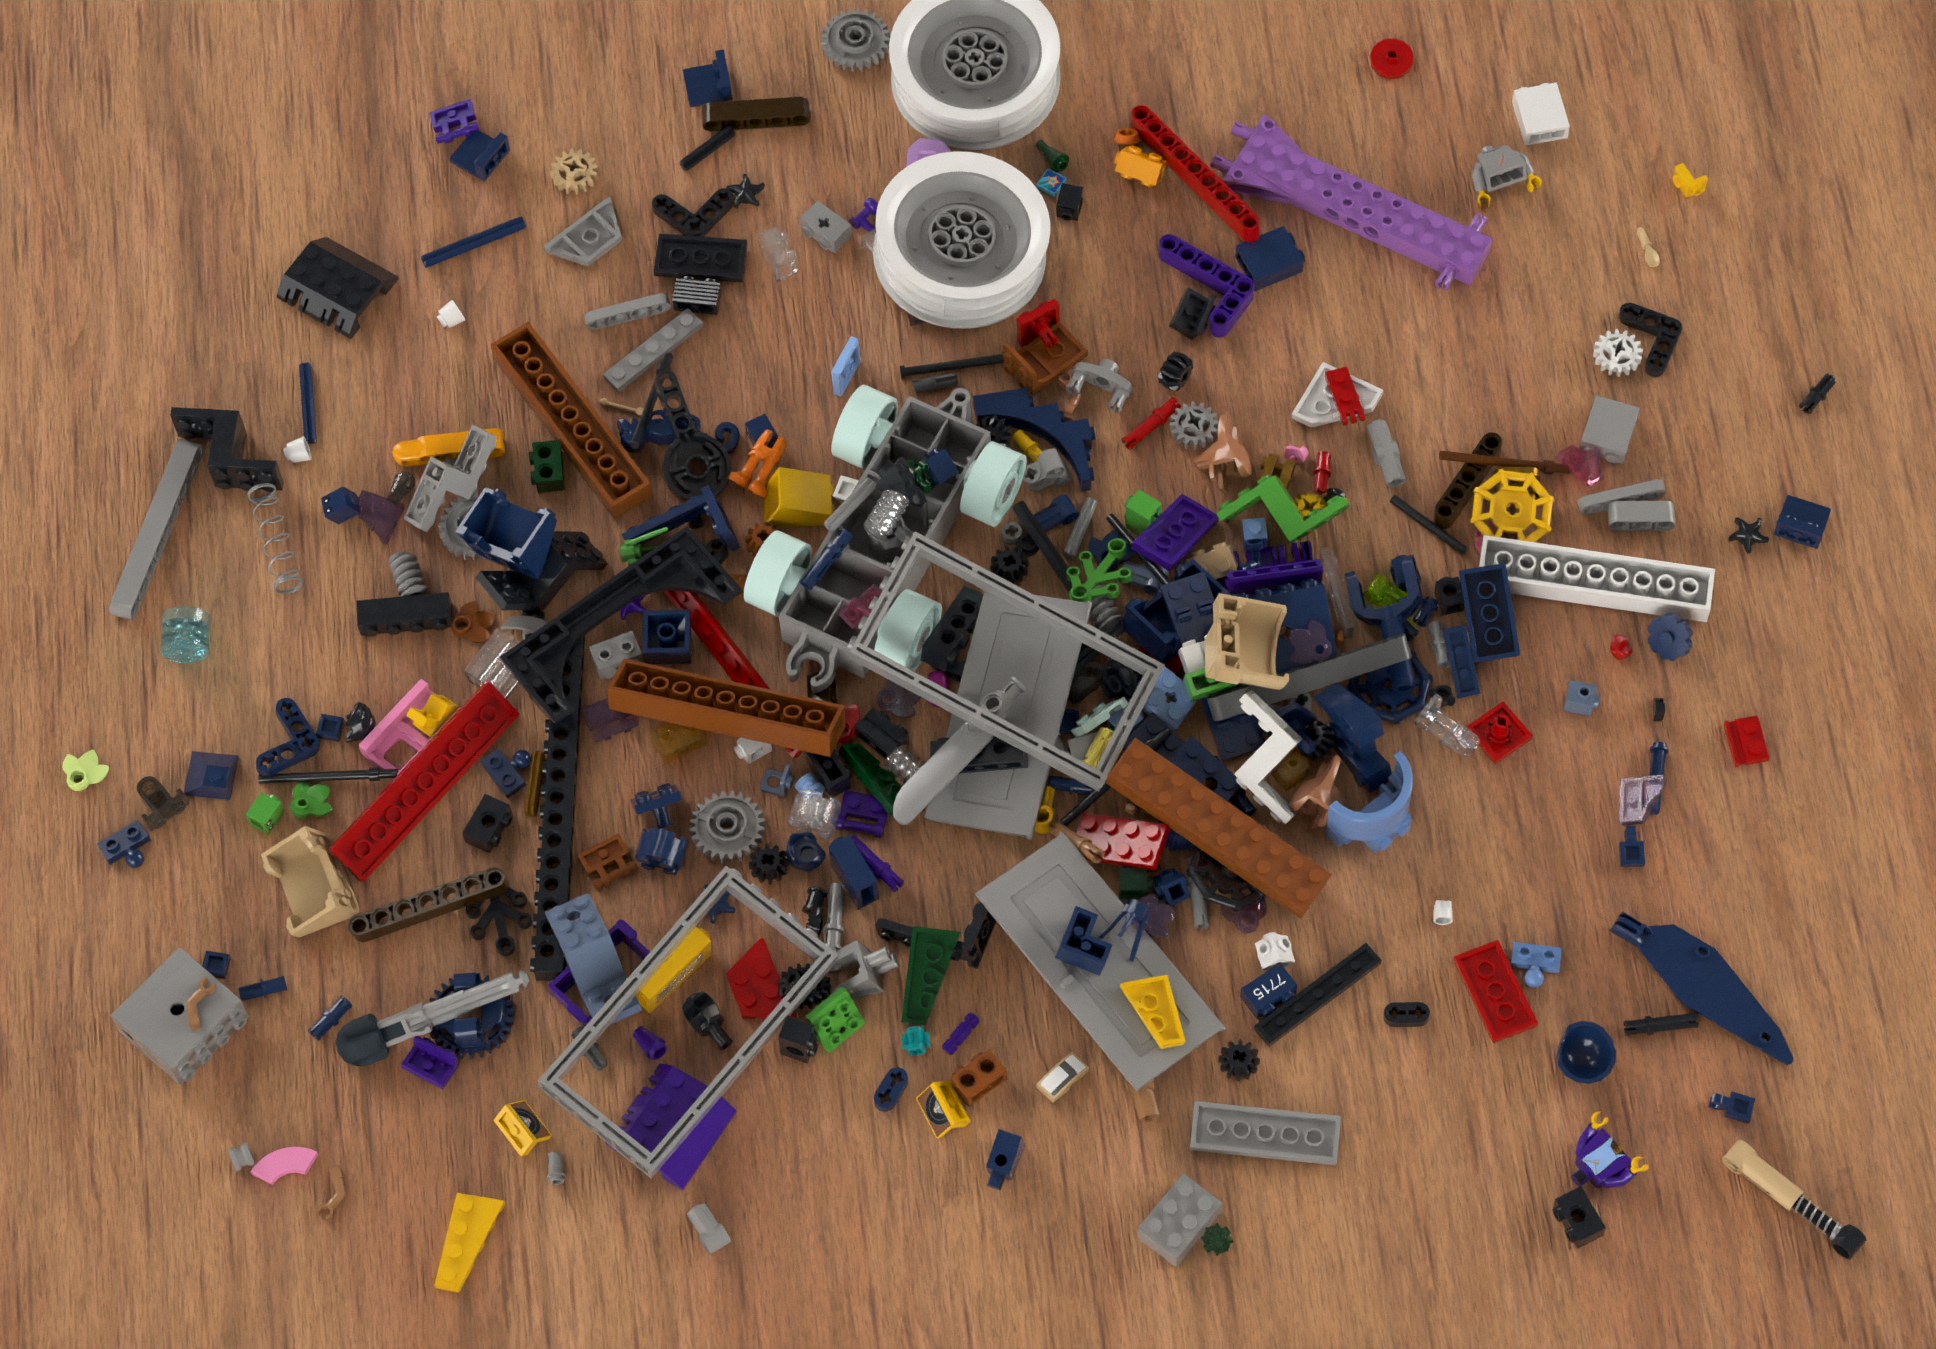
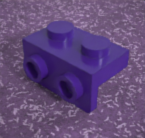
[401,1036,458,1089]

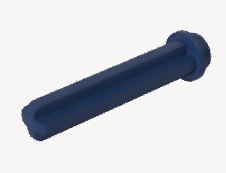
[1645,742,1669,815]

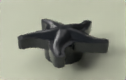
[726,174,765,208]
[1728,517,1769,554]

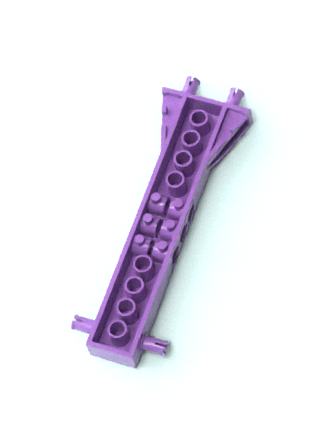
[1210,114,1492,290]

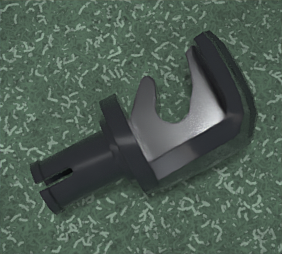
[682,991,733,1051]

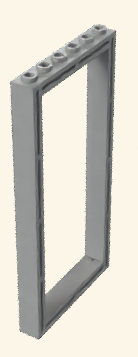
[846,532,1165,792]
[538,866,838,1179]

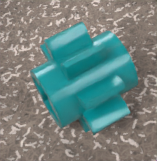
[901,1026,931,1055]

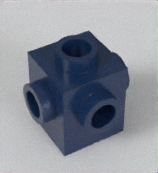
[1153,868,1191,907]

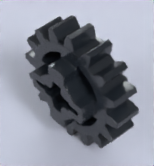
[778,963,831,1009]

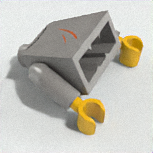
[1472,145,1542,209]

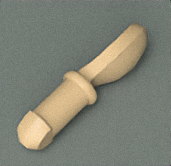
[1636,227,1660,267]

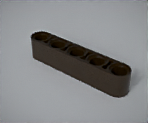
[702,97,810,132]
[1433,432,1502,529]

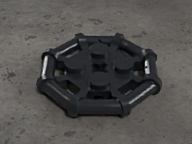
[1186,844,1267,912]

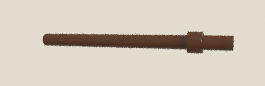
[1439,450,1571,474]

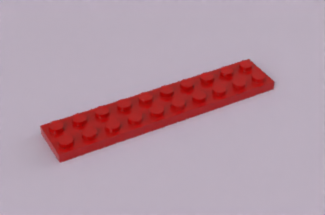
[329,681,520,882]

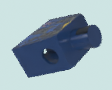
[986,1129,1025,1190]

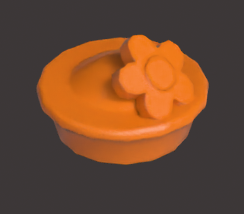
[1113,127,1141,148]

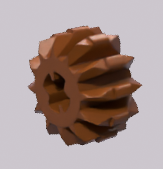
[745,521,782,558]

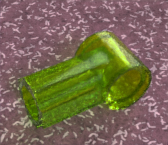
[1363,574,1408,606]

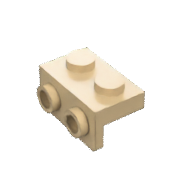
[1186,541,1237,579]

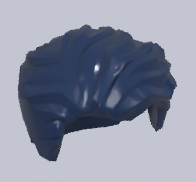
[786,832,826,872]

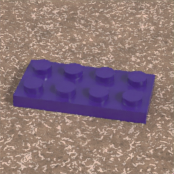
[1131,494,1219,571]

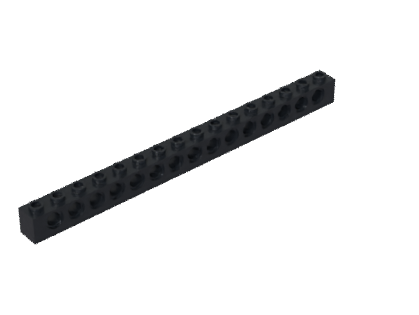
[530,636,585,981]

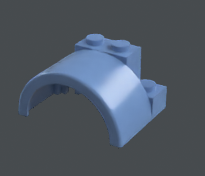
[1326,750,1413,854]

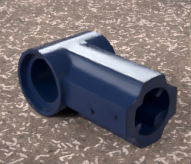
[1034,494,1079,532]

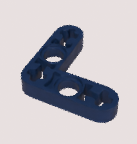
[256,698,319,777]

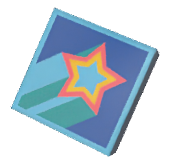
[1036,169,1067,198]

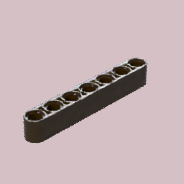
[348,867,509,942]

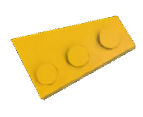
[1120,975,1186,1049]

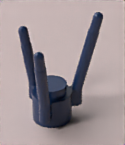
[1100,899,1149,962]

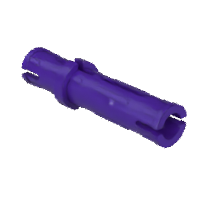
[850,835,904,892]

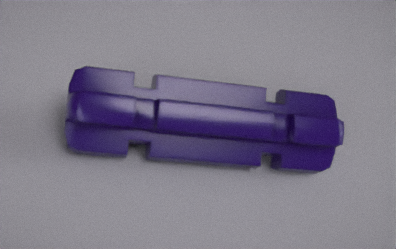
[942,1013,979,1055]

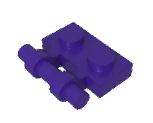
[429,99,480,144]

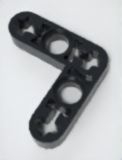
[652,188,734,237]
[1619,302,1682,377]

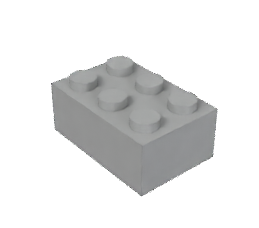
[1137,1173,1222,1267]

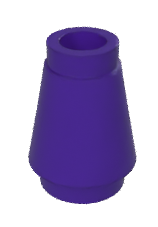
[633,1026,667,1060]

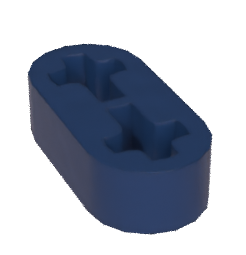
[874,1067,908,1112]

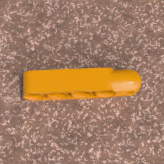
[392,428,505,467]

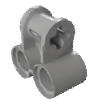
[1023,448,1071,491]

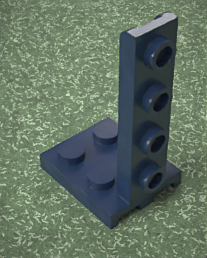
[622,485,741,551]

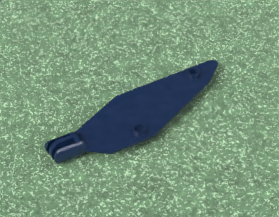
[1610,911,1793,1065]

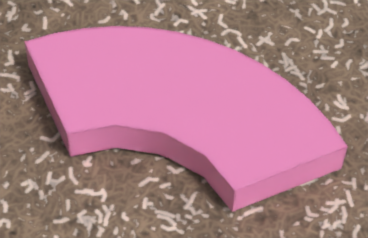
[250,1147,319,1185]

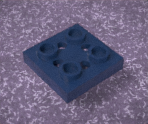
[630,783,682,829]

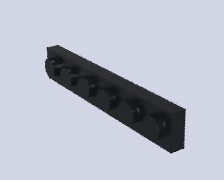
[1254,943,1382,1047]

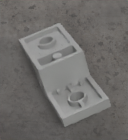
[403,424,497,532]

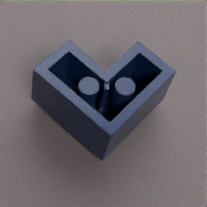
[1055,906,1113,976]

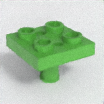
[805,986,866,1053]

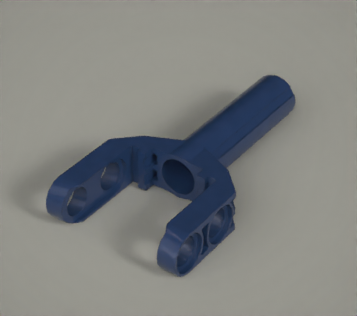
[1345,556,1423,693]

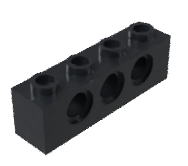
[920,586,984,671]
[930,736,1028,774]

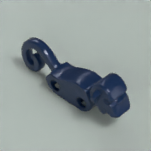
[617,410,739,454]

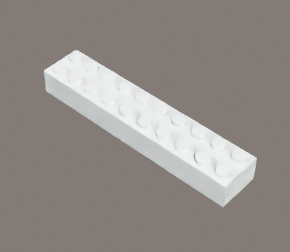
[1479,535,1715,622]

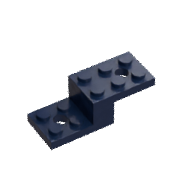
[1123,712,1241,802]

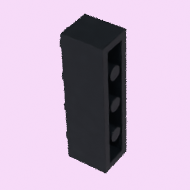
[357,592,452,637]

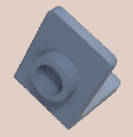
[760,764,794,797]

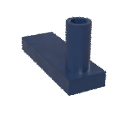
[1442,625,1481,698]

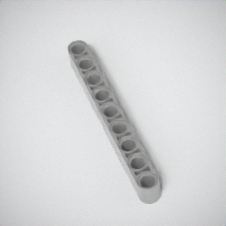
[109,439,203,620]

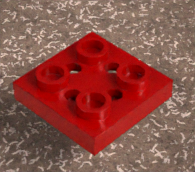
[1016,299,1060,348]
[1466,701,1533,764]

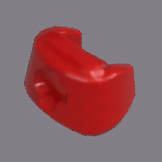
[1610,634,1632,660]

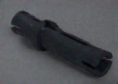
[1623,1012,1699,1036]

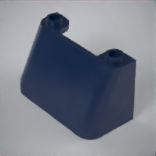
[455,487,557,579]

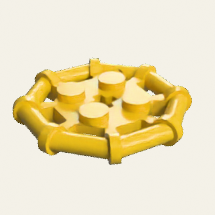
[1470,468,1555,542]

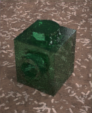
[1119,868,1152,899]

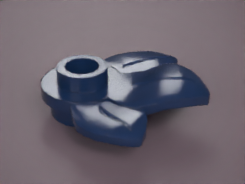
[1088,530,1134,571]

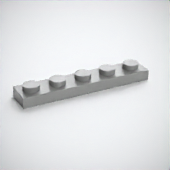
[603,308,703,393]

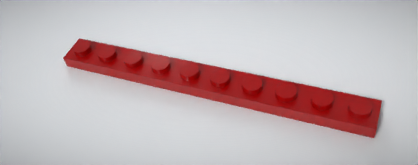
[664,590,803,758]

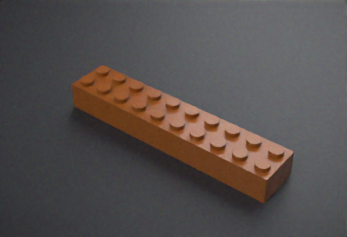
[490,322,653,519]
[607,659,846,757]
[1105,738,1332,919]

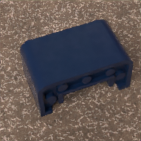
[1122,559,1232,664]

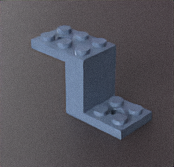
[545,893,642,1025]

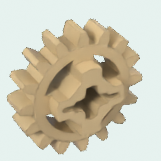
[550,149,599,195]

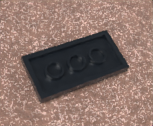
[654,234,748,282]

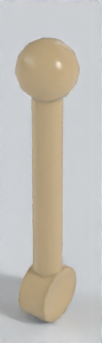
[599,398,643,417]

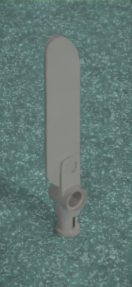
[893,676,1026,825]

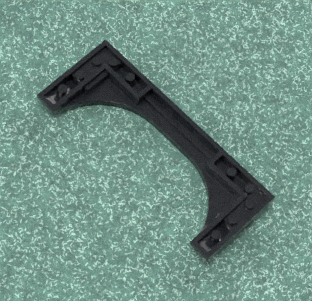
[500,526,743,724]

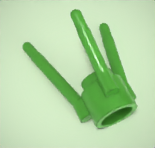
[620,527,668,565]

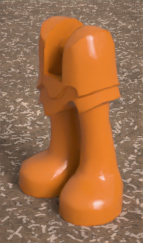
[727,429,786,499]

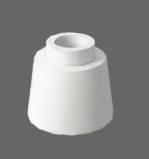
[436,300,466,328]
[283,436,312,463]

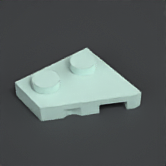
[1070,697,1128,738]

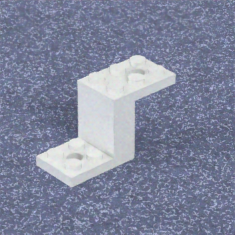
[1234,690,1302,824]

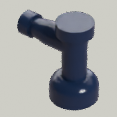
[1237,538,1264,571]

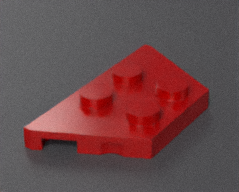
[726,938,795,1020]

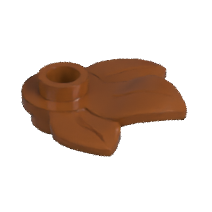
[451,601,496,643]

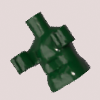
[907,459,935,493]

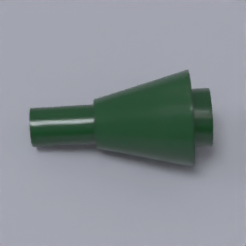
[1036,140,1069,173]

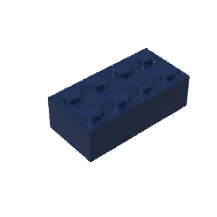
[1459,563,1521,663]

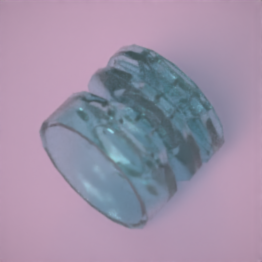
[160,606,211,663]

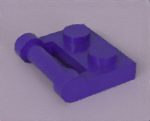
[835,790,888,838]

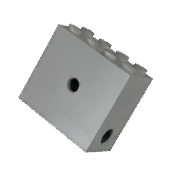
[111,947,248,1086]

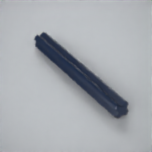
[421,217,526,267]

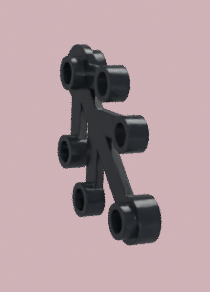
[466,877,532,957]

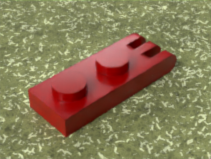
[1325,366,1366,426]

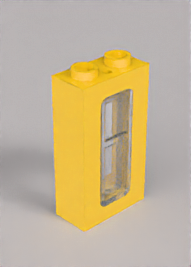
[636,927,711,1014]

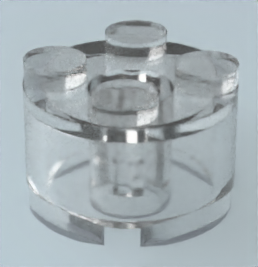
[788,790,842,839]

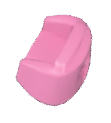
[1284,444,1309,464]

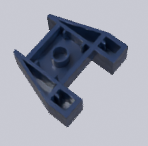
[1313,683,1392,793]

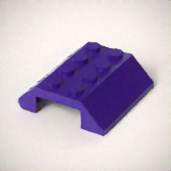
[1222,541,1323,595]
[605,1063,736,1190]

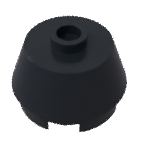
[1101,659,1143,703]

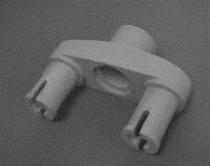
[1066,359,1133,413]

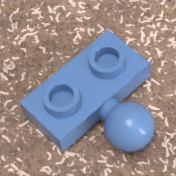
[1511,942,1562,988]

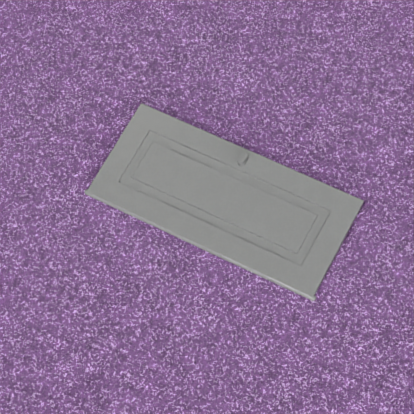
[925,591,1092,840]
[975,832,1226,1092]

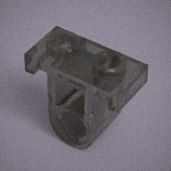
[137,776,189,831]

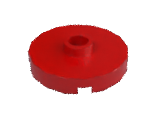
[1370,38,1414,79]

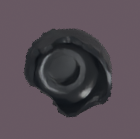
[345,701,376,743]

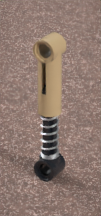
[1722,1140,1866,1260]

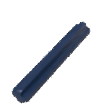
[299,362,317,444]

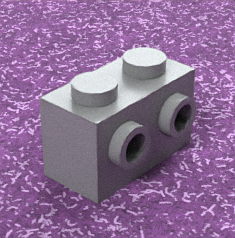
[589,631,644,680]

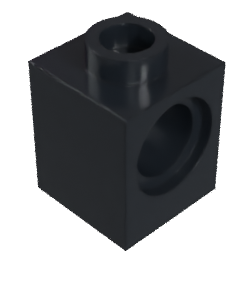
[1056,183,1084,221]
[1434,577,1464,616]

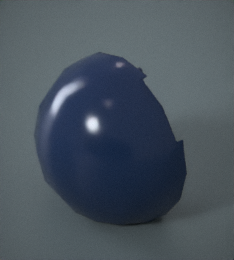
[1556,1021,1617,1084]

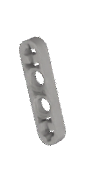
[584,293,671,330]
[1577,479,1666,515]

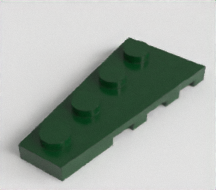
[838,743,927,815]

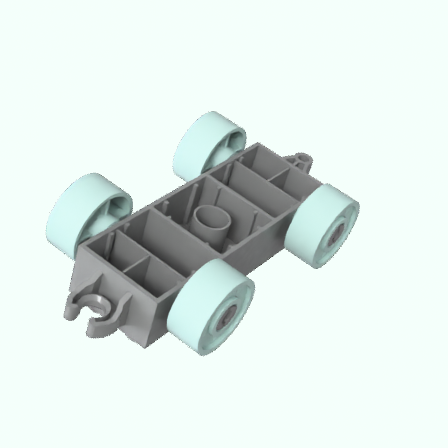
[744,385,1027,693]

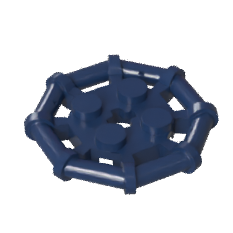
[1346,650,1433,725]

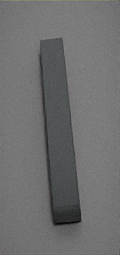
[1207,634,1412,721]

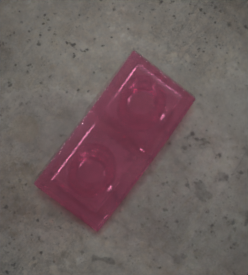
[838,584,882,630]

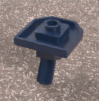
[1260,702,1317,754]

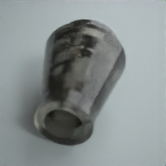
[387,471,415,504]

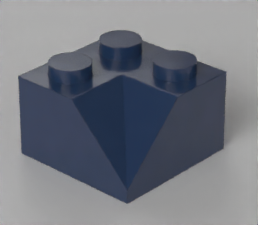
[643,610,692,665]

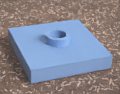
[831,336,861,397]

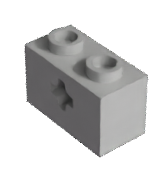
[800,200,852,253]

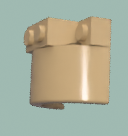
[1205,593,1289,690]

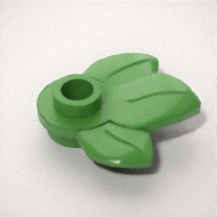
[290,782,333,819]

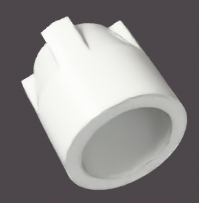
[1433,900,1453,925]

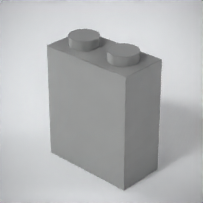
[1579,395,1640,464]

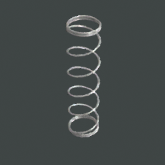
[247,483,303,594]

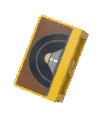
[916,1081,971,1138]
[493,1100,552,1157]

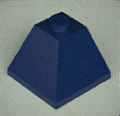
[183,751,239,800]

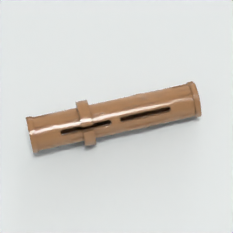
[1048,820,1105,864]

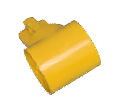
[1034,786,1056,834]

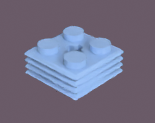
[1142,667,1197,732]

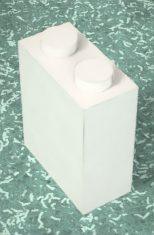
[1512,82,1570,146]

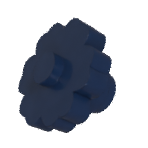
[1648,613,1693,661]

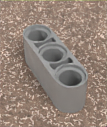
[1608,501,1676,531]

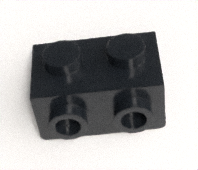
[1169,287,1216,340]

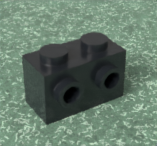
[805,748,852,799]

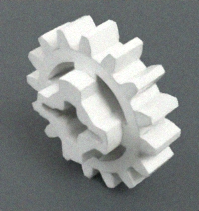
[1593,329,1643,377]

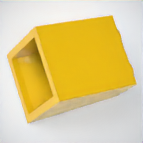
[763,467,834,528]

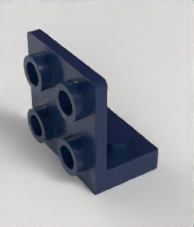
[683,50,733,107]
[450,130,510,182]
[1774,495,1831,549]

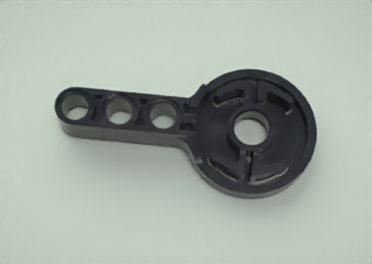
[655,370,731,501]

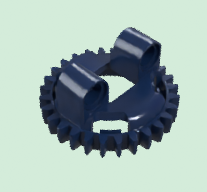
[429,972,515,1059]

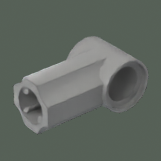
[687,1203,731,1255]

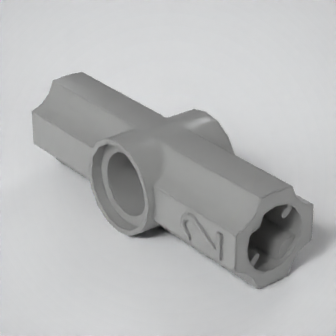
[1367,419,1406,488]

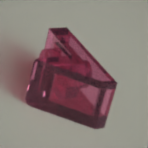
[1556,445,1604,487]

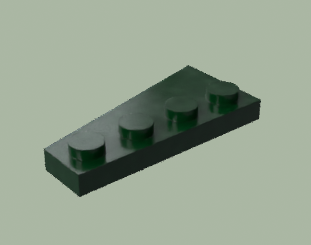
[901,926,961,1025]

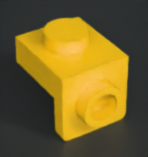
[1672,163,1708,198]

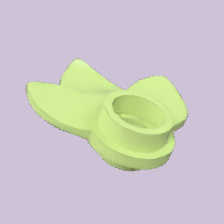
[62,749,109,791]

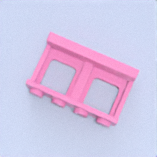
[359,679,460,779]

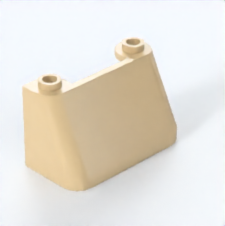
[261,826,360,937]

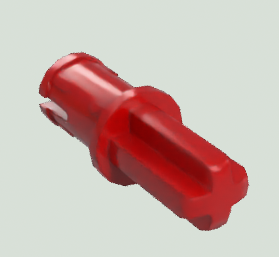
[1313,451,1332,495]

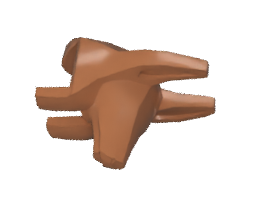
[1194,414,1252,493]
[1288,755,1352,833]

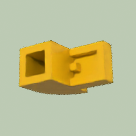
[406,693,460,737]

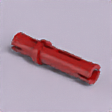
[1121,397,1181,450]

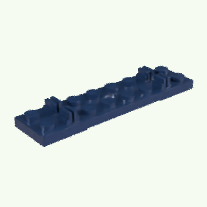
[1159,572,1265,762]

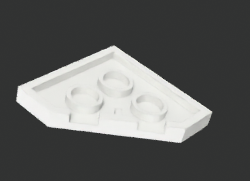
[1291,362,1383,428]

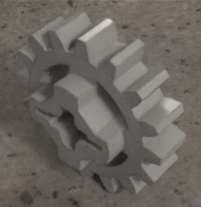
[1169,402,1219,450]

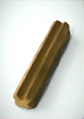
[524,751,545,817]

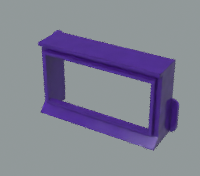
[548,920,650,1026]

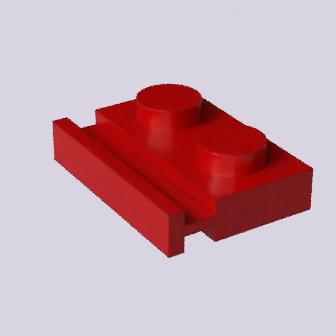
[1724,715,1770,767]

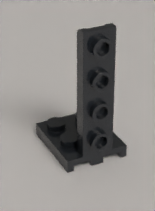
[875,901,997,969]

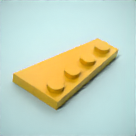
[434,1193,506,1292]

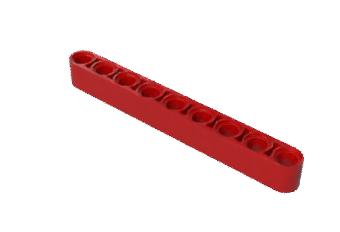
[1131,105,1260,243]

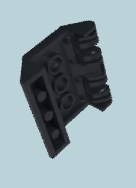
[277,237,399,339]

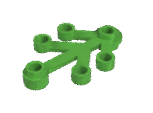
[1066,538,1132,603]

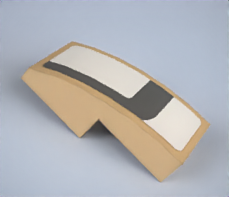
[1035,1052,1089,1103]

